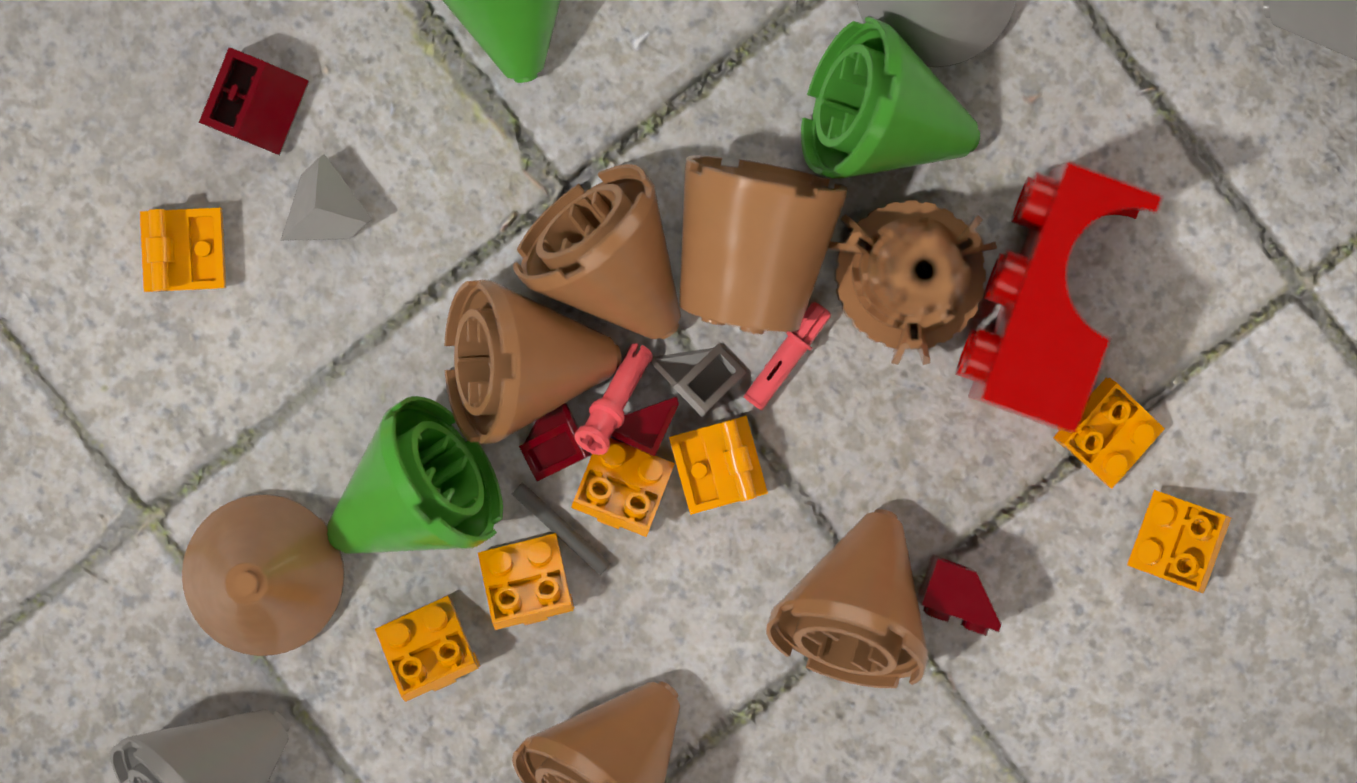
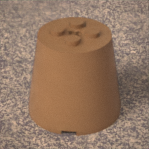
[679,155,848,334]

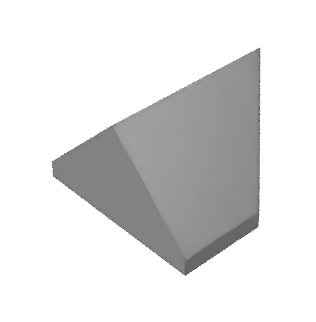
[280,154,372,241]
[650,344,746,416]

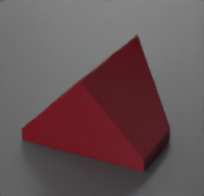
[611,396,679,457]
[519,402,592,482]

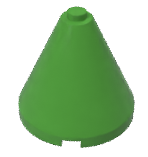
[442,0,561,83]
[801,17,980,179]
[327,396,503,554]

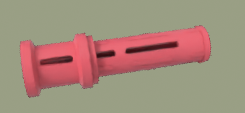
[574,343,653,455]

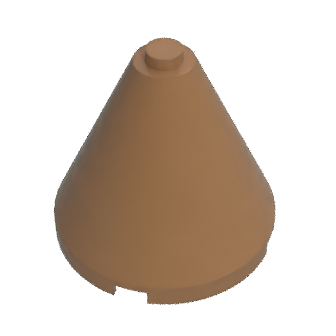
[513,164,681,339]
[444,280,621,444]
[182,495,344,656]
[766,509,928,688]
[512,681,680,783]

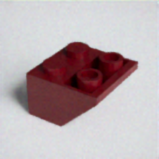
[199,47,310,156]
[917,554,1001,636]

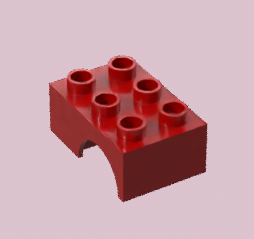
[955,162,1163,434]

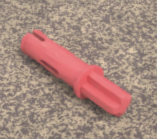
[743,302,831,410]

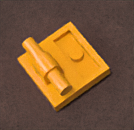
[140,207,226,292]
[1053,377,1165,489]
[669,415,768,515]
[571,438,675,537]
[1127,490,1231,594]
[478,533,575,630]
[375,596,481,702]

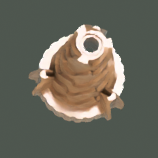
[828,200,997,365]

